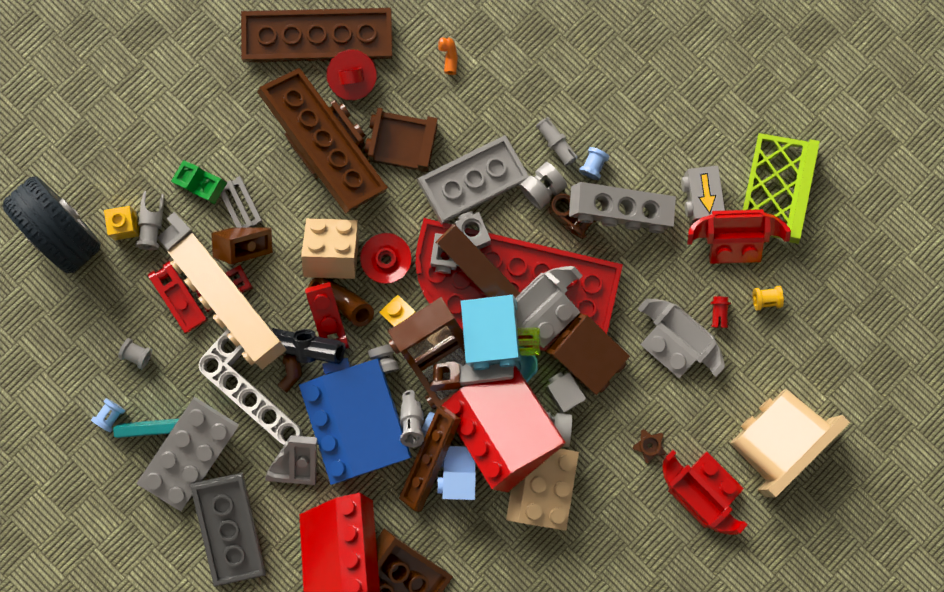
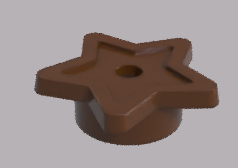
[633,429,666,463]

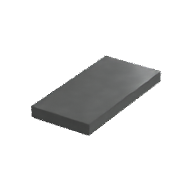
[190,472,266,587]

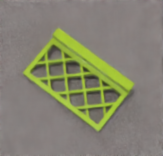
[743,133,820,244]

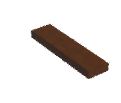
[435,224,520,298]
[399,406,461,512]

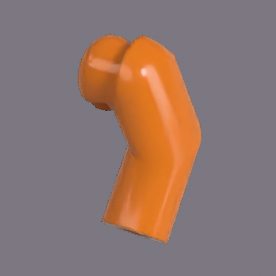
[438,37,458,75]

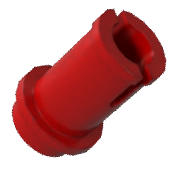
[710,296,731,328]

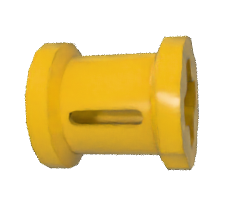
[752,286,784,311]

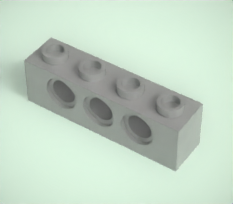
[569,182,676,233]

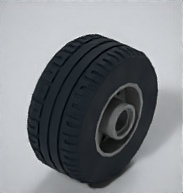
[2,176,101,274]

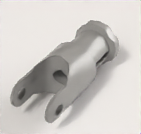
[136,191,164,250]
[400,390,424,448]

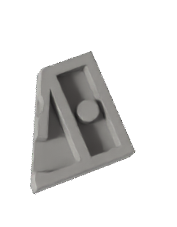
[265,435,317,485]

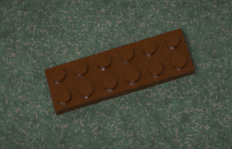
[241,8,393,62]
[257,68,388,214]

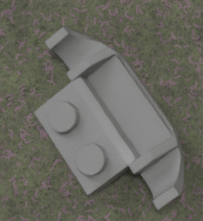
[516,266,582,348]
[638,299,725,378]

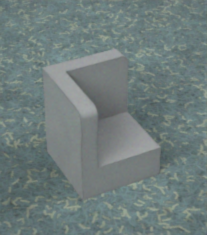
[158,212,197,251]

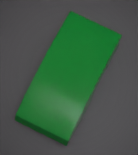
[170,160,227,205]

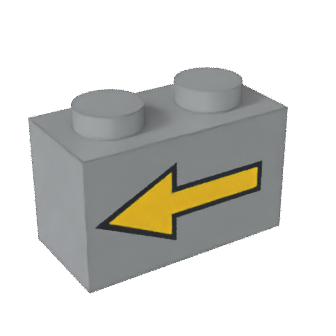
[681,166,725,224]

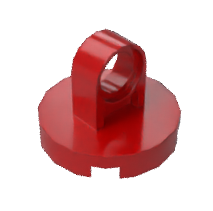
[327,49,377,100]

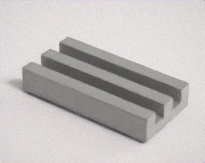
[221,176,263,228]

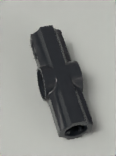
[271,328,346,364]

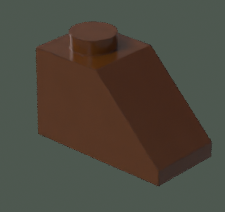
[211,227,273,265]

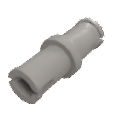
[536,117,578,166]

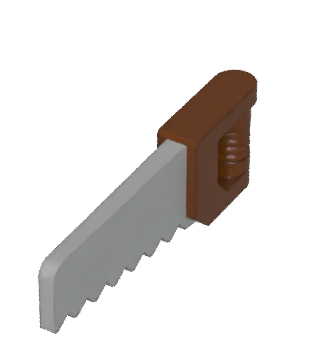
[430,361,514,391]

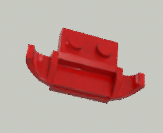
[687,209,791,264]
[663,450,748,535]

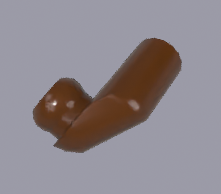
[277,354,302,393]

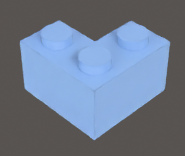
[438,446,476,500]

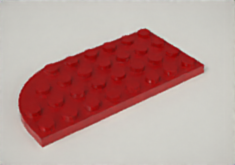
[415,218,623,352]

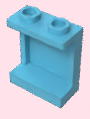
[461,295,522,370]

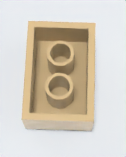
[506,448,579,531]

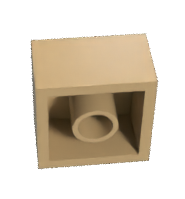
[301,218,359,279]

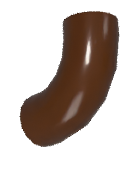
[308,278,374,327]

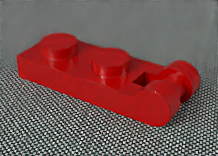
[148,261,208,334]
[305,282,350,349]

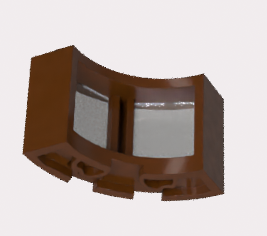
[388,297,466,410]

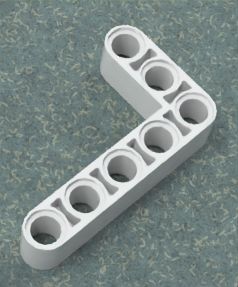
[199,329,303,445]

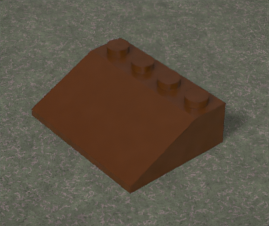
[376,528,453,592]

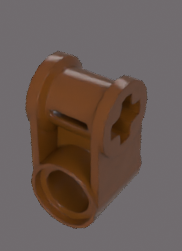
[549,194,597,239]

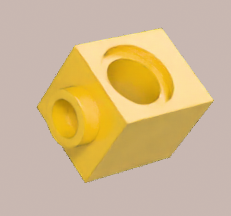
[104,206,140,241]

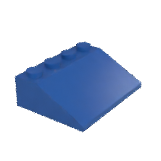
[299,358,412,485]

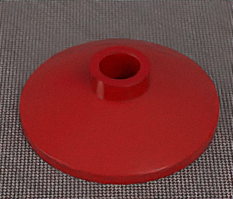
[360,233,412,284]

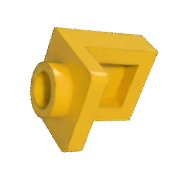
[379,295,416,327]

